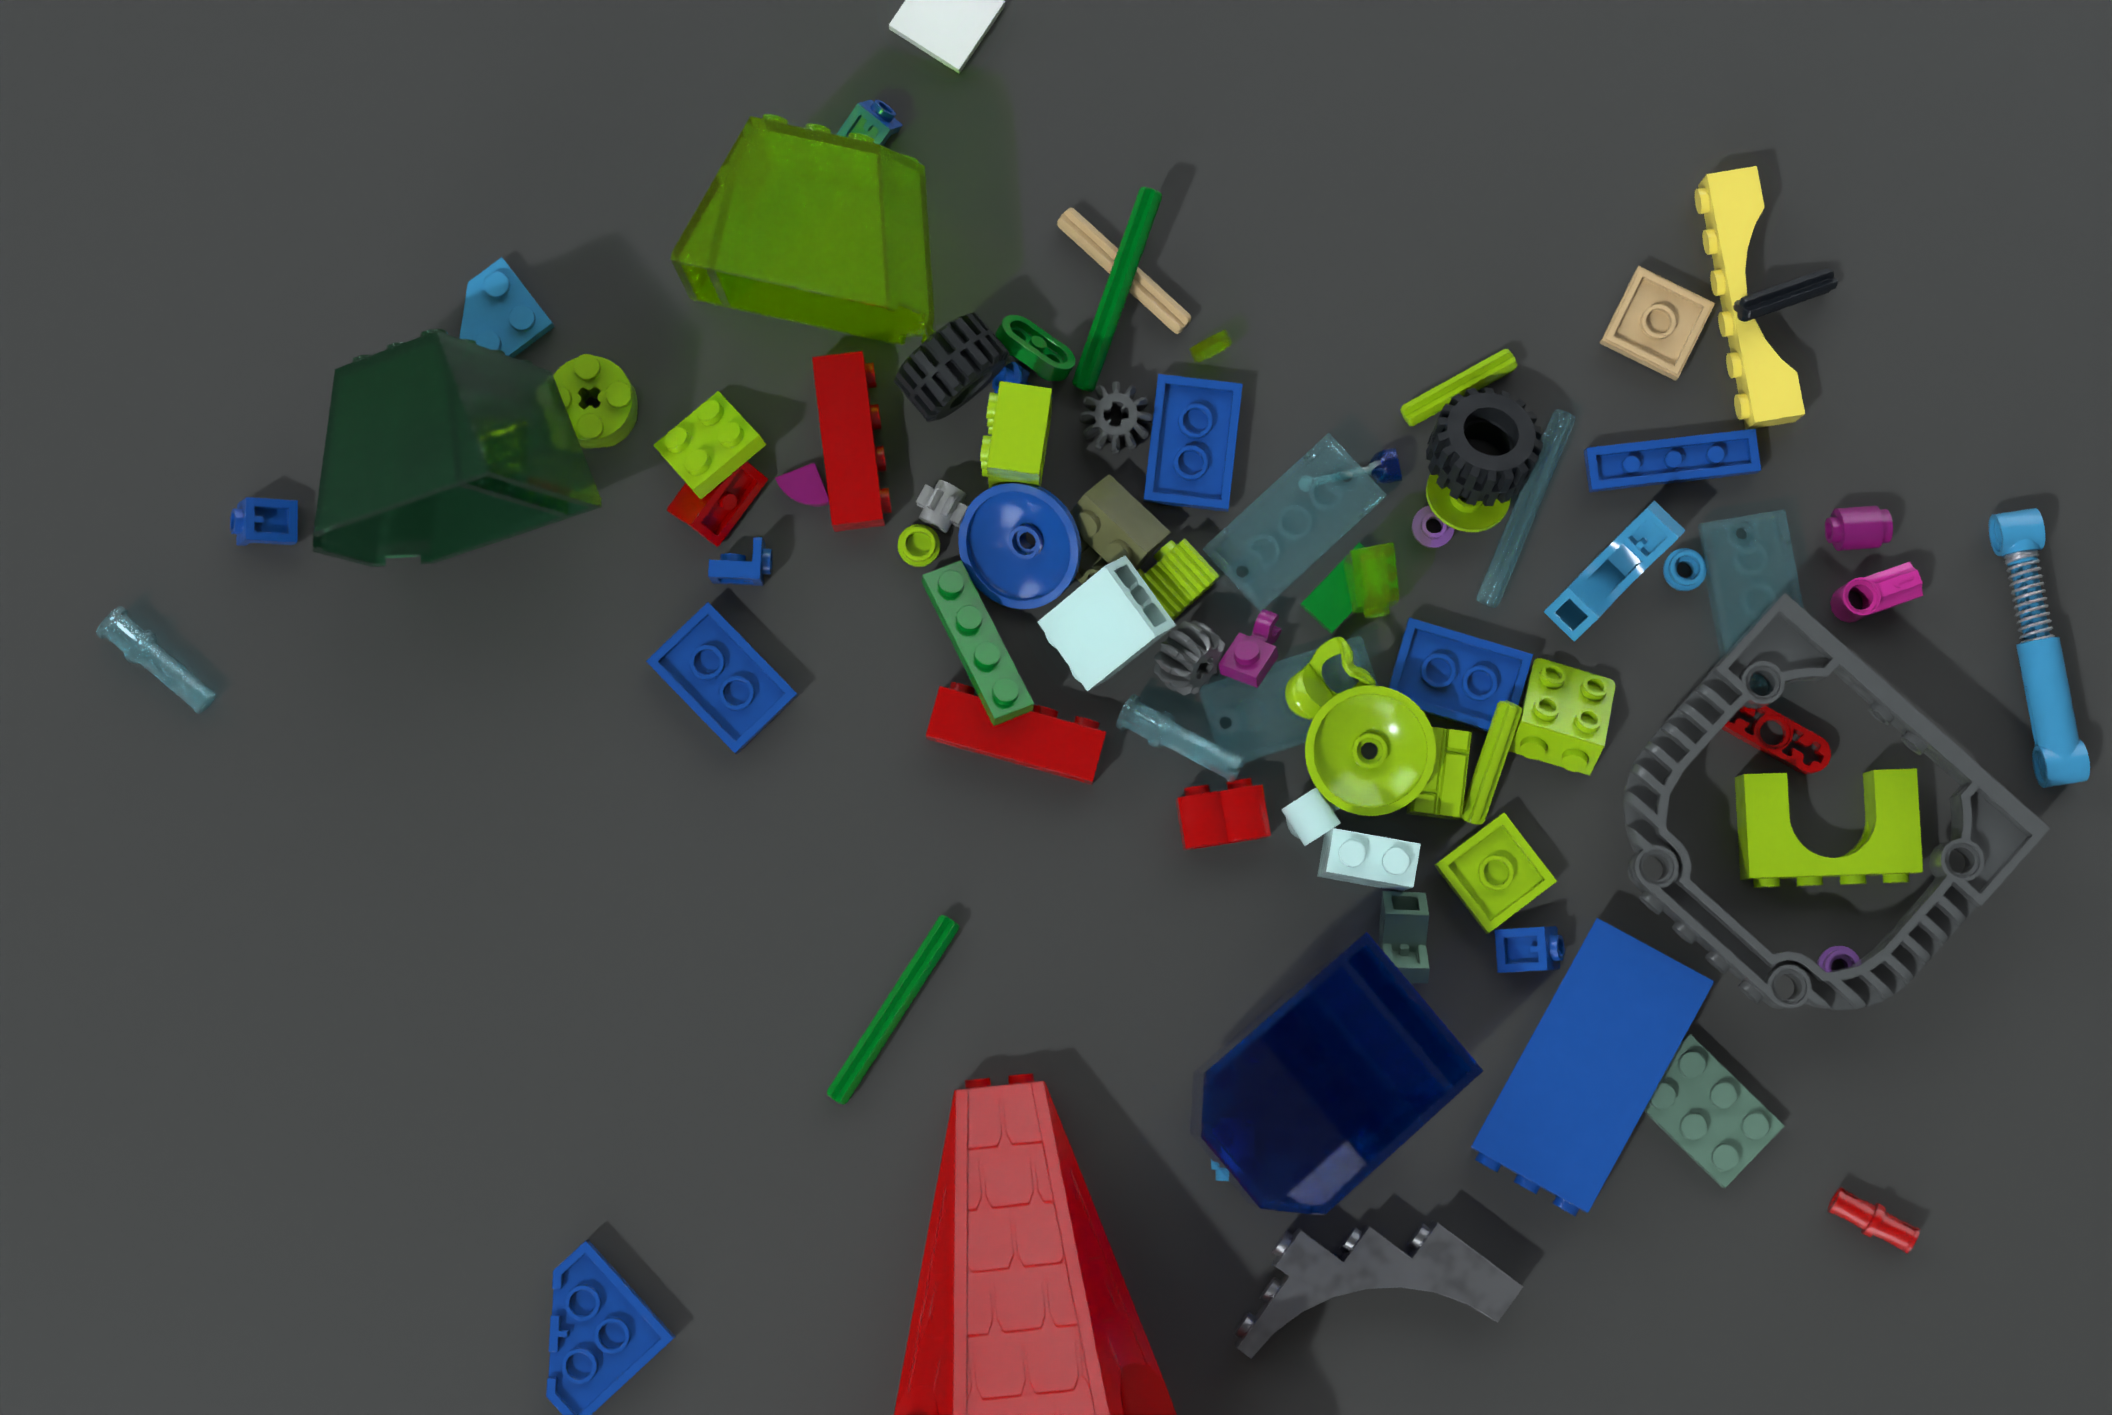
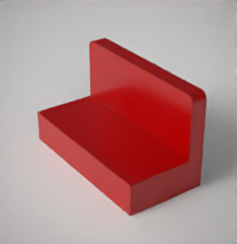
[667,461,768,547]

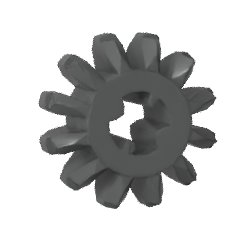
[1080,381,1152,455]
[1154,620,1225,696]

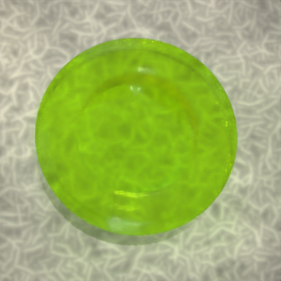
[1188,329,1233,363]

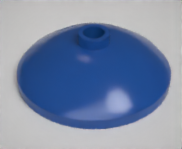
[958,482,1081,609]

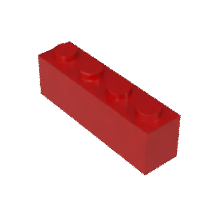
[812,351,892,532]
[926,682,1106,785]

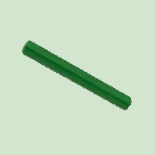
[1072,186,1162,392]
[827,915,959,1105]

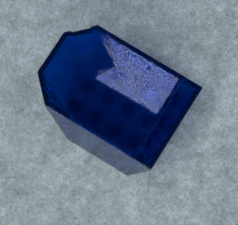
[1190,932,1484,1215]

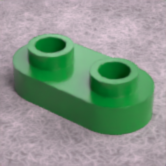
[995,315,1076,381]

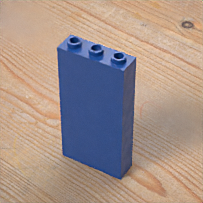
[1471,918,1714,1217]

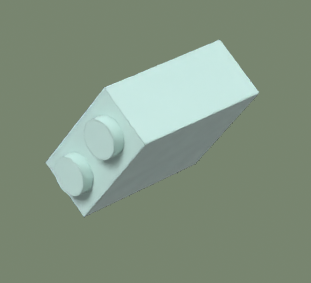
[1038,555,1176,691]
[1317,828,1421,892]

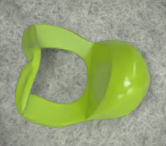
[1285,637,1376,720]

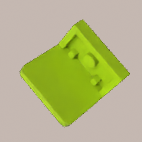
[1509,658,1616,776]

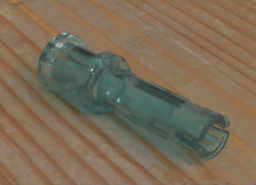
[96,606,217,714]
[1116,694,1245,783]

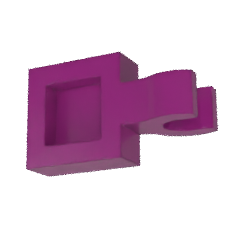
[1218,609,1282,688]

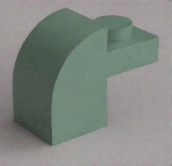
[1379,891,1430,985]

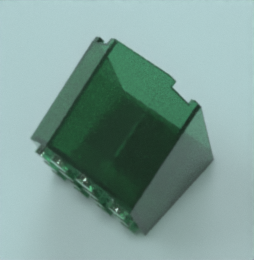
[312,329,602,567]

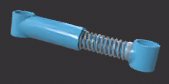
[1989,508,2090,788]

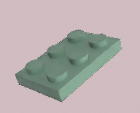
[1644,1034,1784,1188]

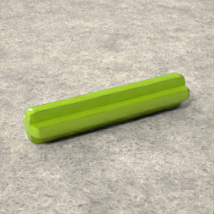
[1400,349,1518,426]
[1461,701,1522,825]

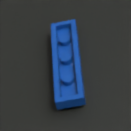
[1584,429,1761,492]

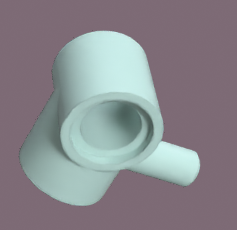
[1281,788,1341,846]

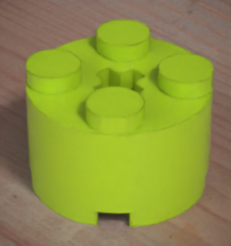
[545,354,638,449]

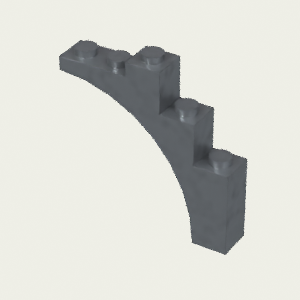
[1234,1221,1523,1359]

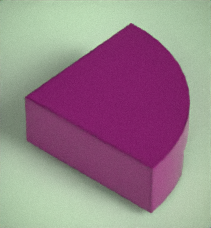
[775,462,829,507]

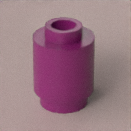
[1825,506,1893,551]

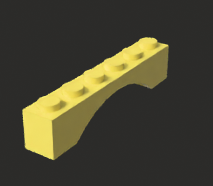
[1695,166,1805,430]

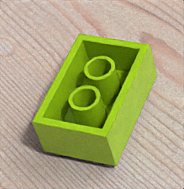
[980,381,1052,488]

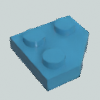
[459,257,555,377]

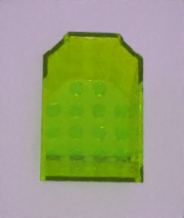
[670,114,937,345]

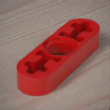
[1722,706,1831,774]

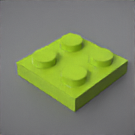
[653,391,767,500]
[1434,812,1557,934]

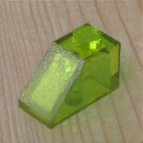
[1343,542,1399,618]

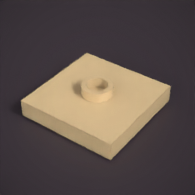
[1600,266,1715,381]

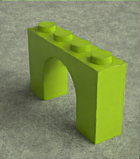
[1735,768,1923,888]

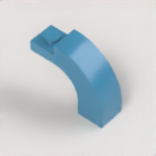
[1543,500,1686,642]

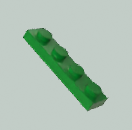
[922,560,1034,726]

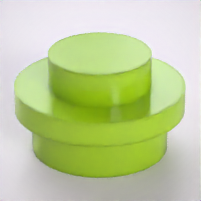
[897,524,940,567]

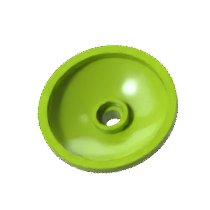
[1305,685,1436,816]

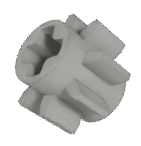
[916,480,968,533]

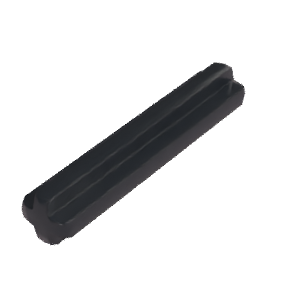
[1733,268,1838,322]

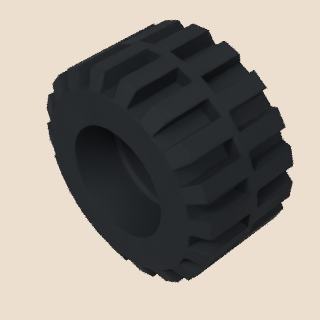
[894,312,1009,422]
[1426,387,1543,506]

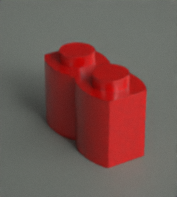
[1176,778,1271,850]

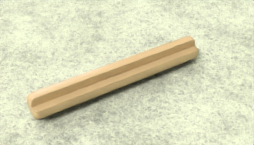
[1057,207,1191,334]

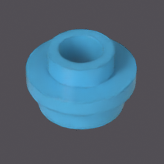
[1663,548,1707,591]

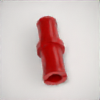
[1827,1187,1920,1254]

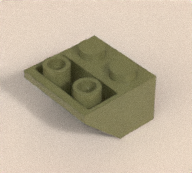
[1070,474,1171,584]

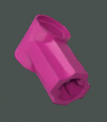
[1830,562,1923,623]

